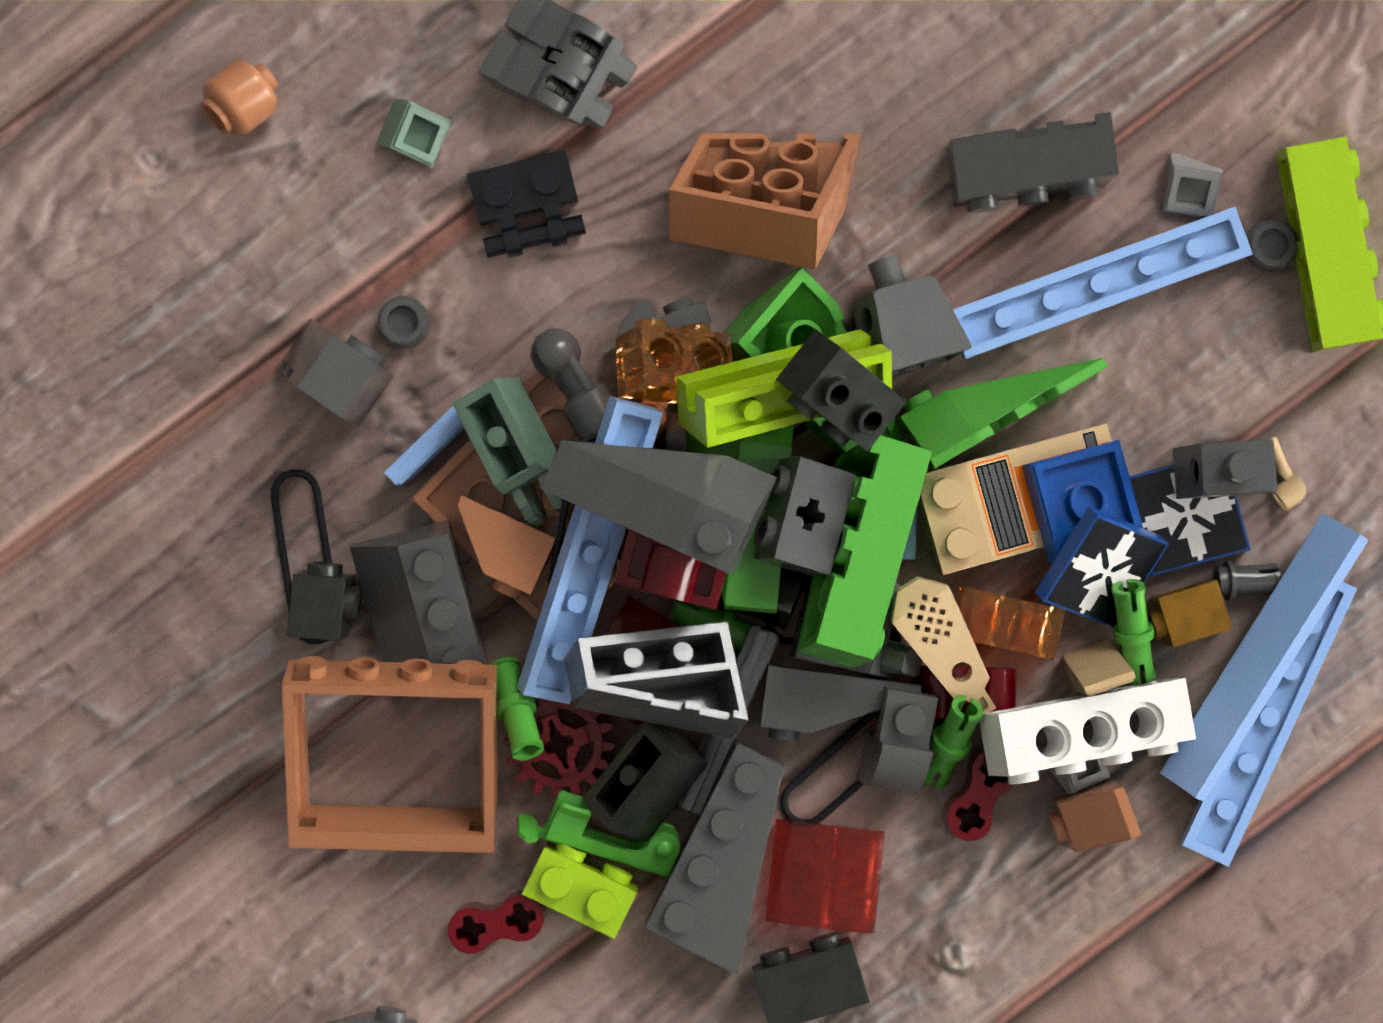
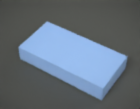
[384,406,465,487]

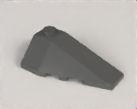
[540,440,777,575]

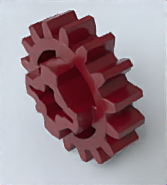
[504,698,615,799]

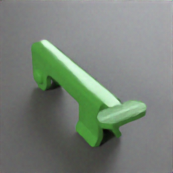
[517,790,680,878]

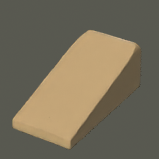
[1062,640,1136,696]

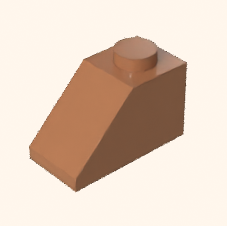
[457,495,556,600]
[1048,779,1142,852]

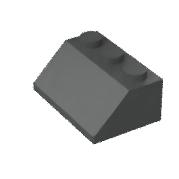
[350,520,489,665]

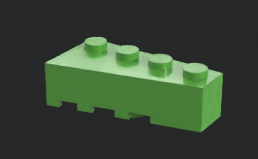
[797,435,932,669]

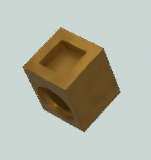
[1147,580,1233,647]

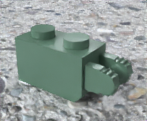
[452,377,572,528]

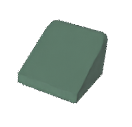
[377,99,451,167]

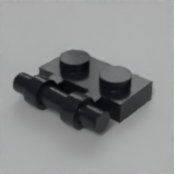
[467,150,586,258]

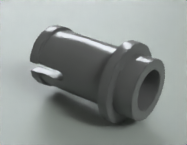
[1213,561,1281,601]

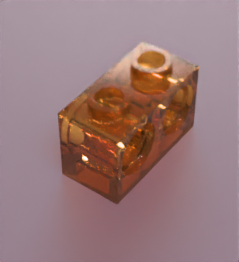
[615,319,733,404]
[956,586,1066,660]

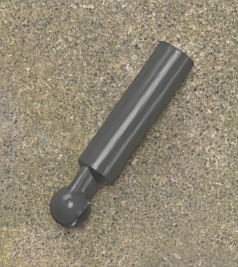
[530,328,613,443]

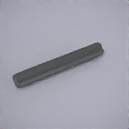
[677,625,779,815]

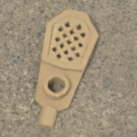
[890,576,996,713]

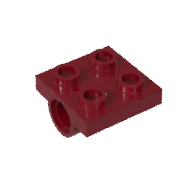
[615,529,726,610]

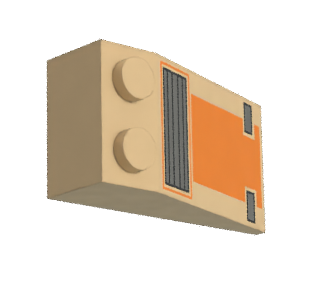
[918,423,1112,575]

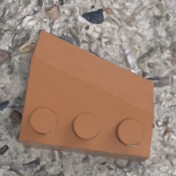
[669,133,861,269]

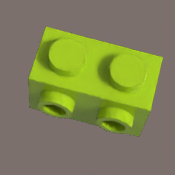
[522,842,638,939]

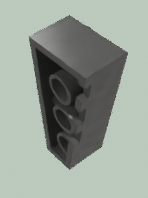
[645,740,784,975]

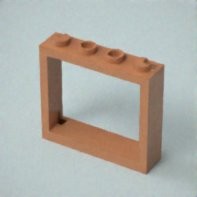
[282,656,498,853]

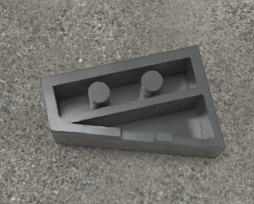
[946,112,1119,213]
[277,319,393,425]
[564,622,749,739]

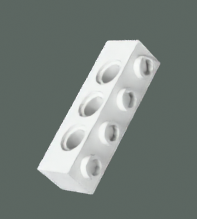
[979,678,1196,784]

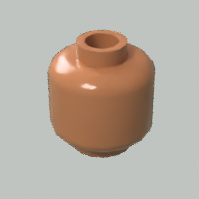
[201,59,278,136]

